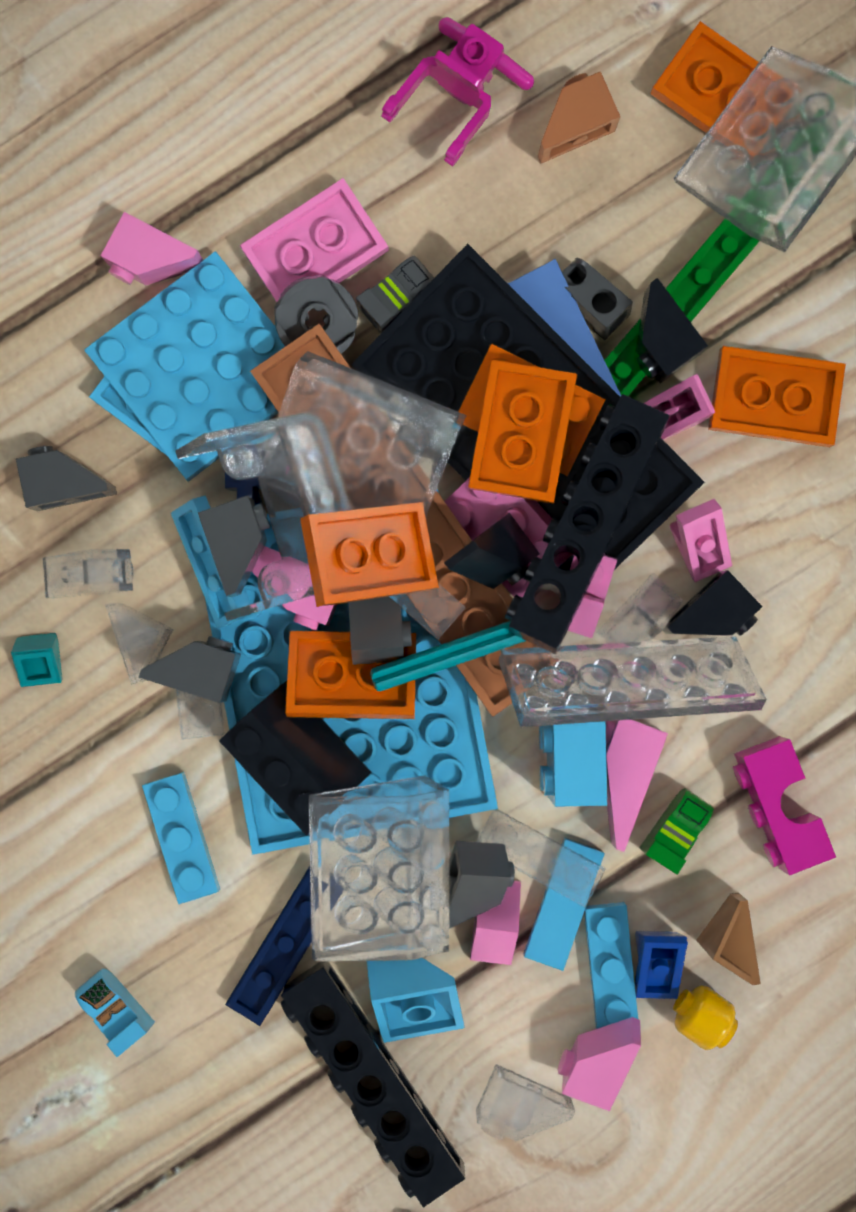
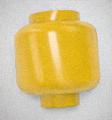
[673,985,738,1050]

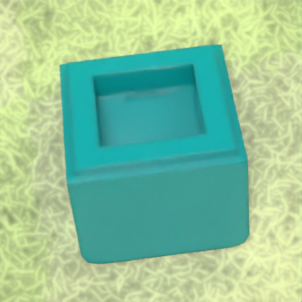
[11,633,63,687]

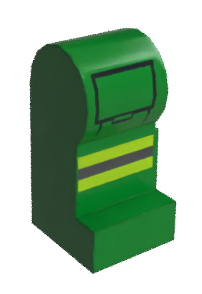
[639,788,714,875]

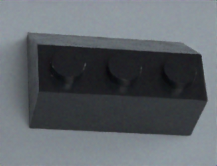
[219,680,372,836]

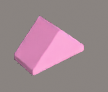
[644,374,715,440]
[470,881,521,965]

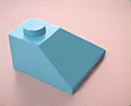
[366,949,465,1043]

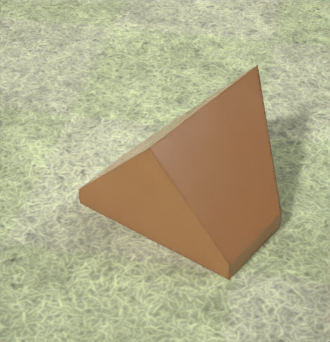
[696,892,761,985]

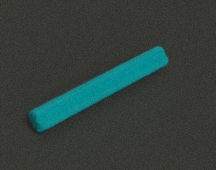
[370,621,526,692]

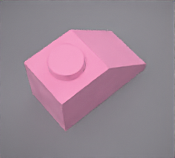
[100,212,203,285]
[558,1017,641,1111]

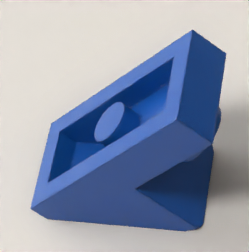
[635,931,688,999]

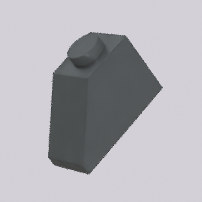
[16,446,117,512]
[198,496,270,597]
[348,596,412,665]
[139,636,241,703]
[437,841,515,929]

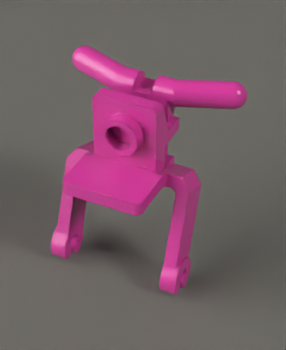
[381,17,534,167]

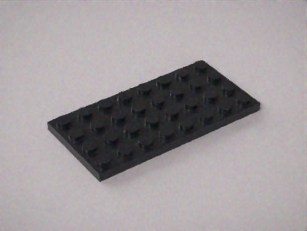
[351,243,705,571]

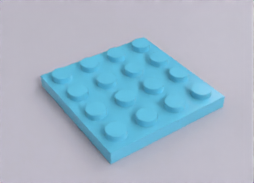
[84,251,285,482]

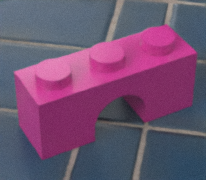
[733,736,836,876]

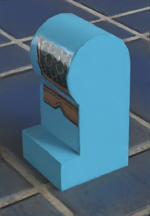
[75,968,155,1057]

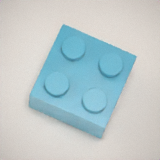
[539,714,607,807]

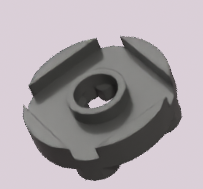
[274,275,358,354]

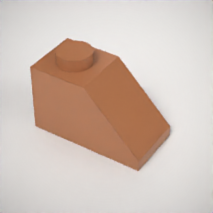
[538,71,621,164]

